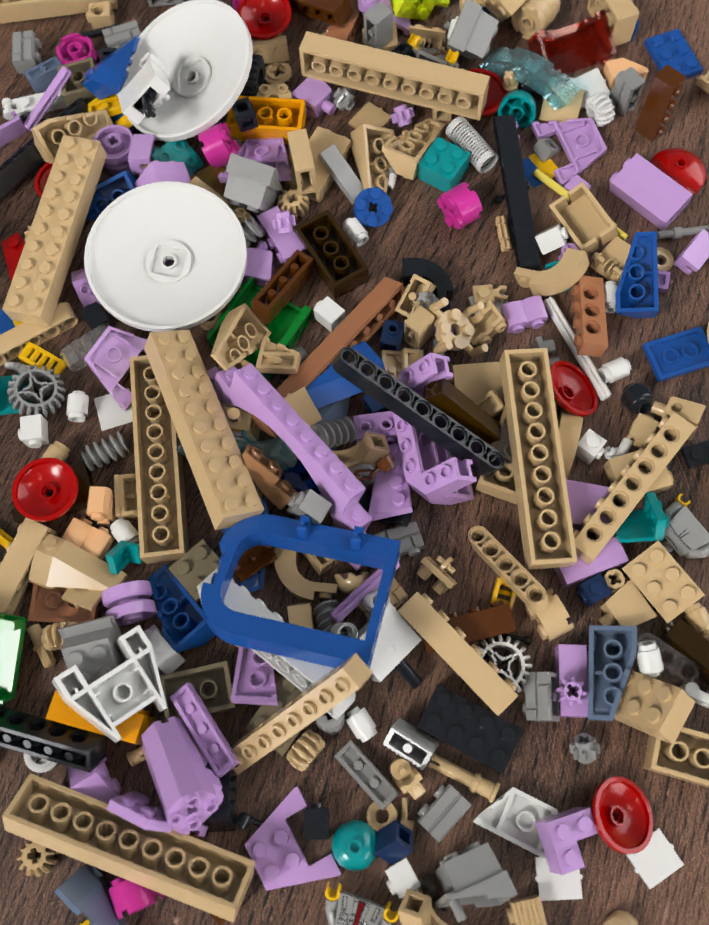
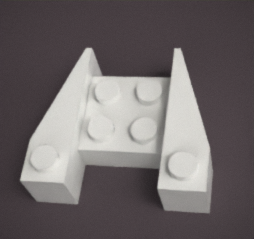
[52,625,167,743]

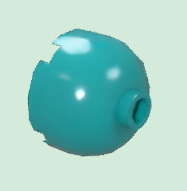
[498,90,536,131]
[331,819,377,871]

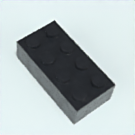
[417,685,523,774]

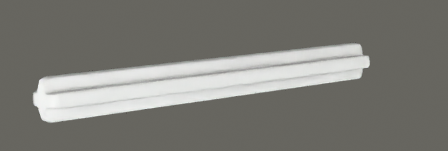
[543,296,612,401]

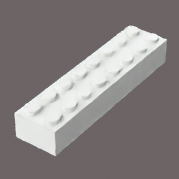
[197,568,356,720]

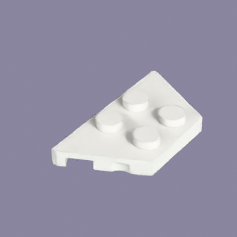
[473,787,558,859]

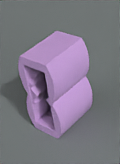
[500,295,548,334]

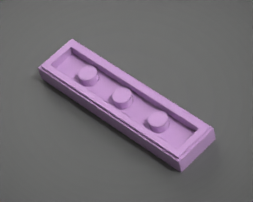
[170,682,240,777]

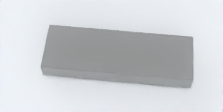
[318,144,364,204]
[334,740,400,811]

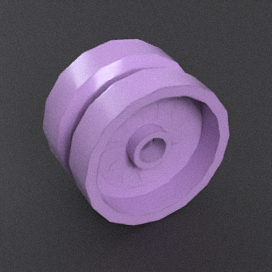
[93,125,133,175]
[101,580,157,627]

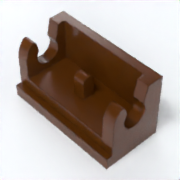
[233,545,278,583]

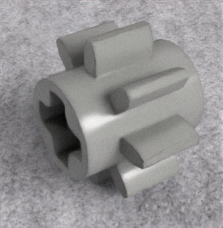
[333,87,355,111]
[569,733,600,764]

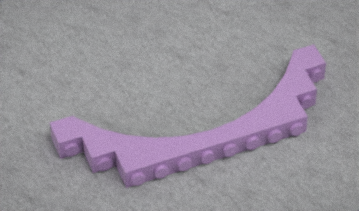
[207,363,373,571]

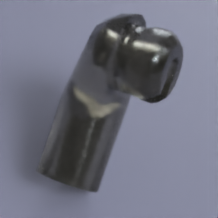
[420,874,447,912]

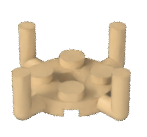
[429,297,489,357]

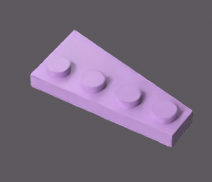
[368,443,413,521]
[230,646,278,706]

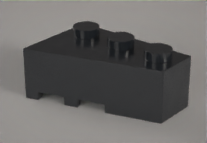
[202,744,238,832]

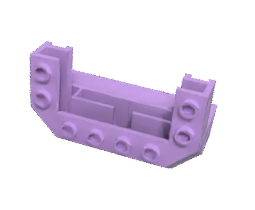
[392,353,477,505]

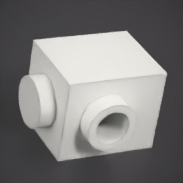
[535,223,569,255]
[313,296,346,332]
[18,414,49,448]
[575,429,607,465]
[385,857,421,899]

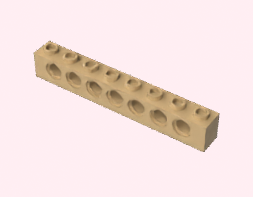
[574,412,696,565]
[231,653,372,775]

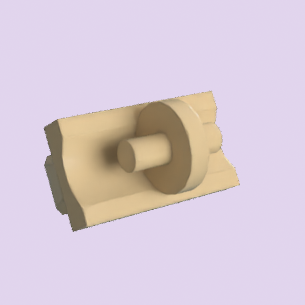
[417,555,458,595]
[390,758,426,800]

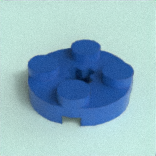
[353,187,393,228]

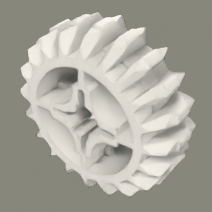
[477,635,532,693]

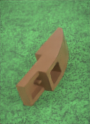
[242,444,299,510]

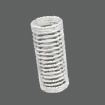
[446,116,498,173]

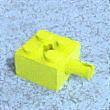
[391,0,450,20]

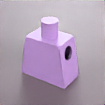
[291,77,337,118]
[242,241,275,288]

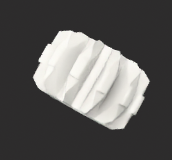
[585,92,615,127]

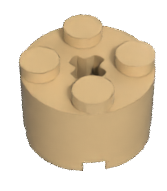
[525,588,574,641]

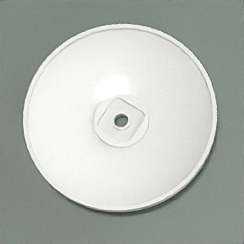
[126,0,253,142]
[84,181,247,332]

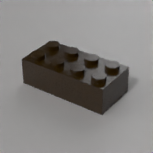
[294,210,369,299]

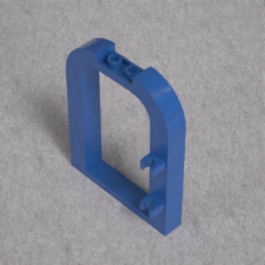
[201,515,401,669]

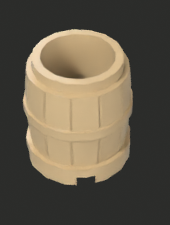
[511,0,560,40]

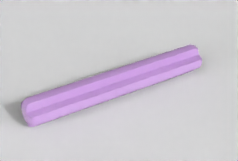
[24,66,72,131]
[330,561,400,623]

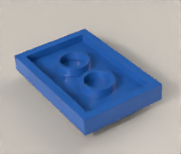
[644,28,703,79]
[642,326,709,383]

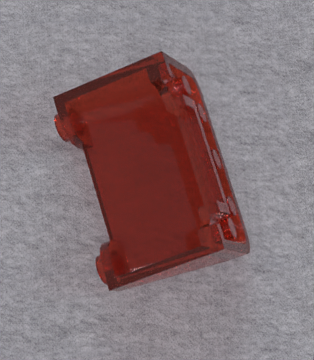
[527,10,617,80]

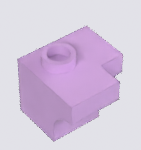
[71,268,100,308]

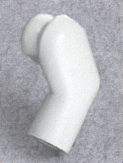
[604,438,633,460]

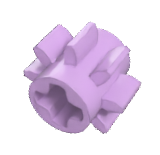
[391,103,415,127]
[271,210,296,233]
[555,676,587,707]

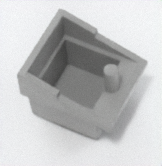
[444,0,499,59]
[223,153,283,214]
[58,615,127,685]
[435,841,518,923]

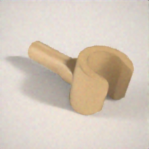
[400,798,414,831]

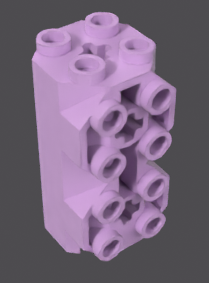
[141,716,224,831]

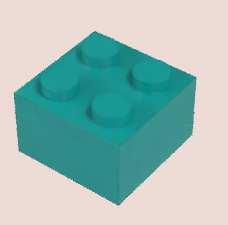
[417,137,471,192]

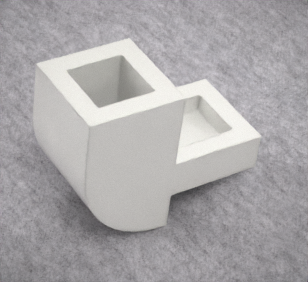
[144,624,185,675]

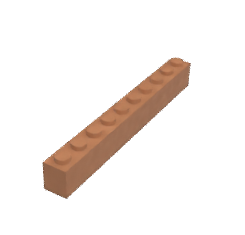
[251,277,405,438]

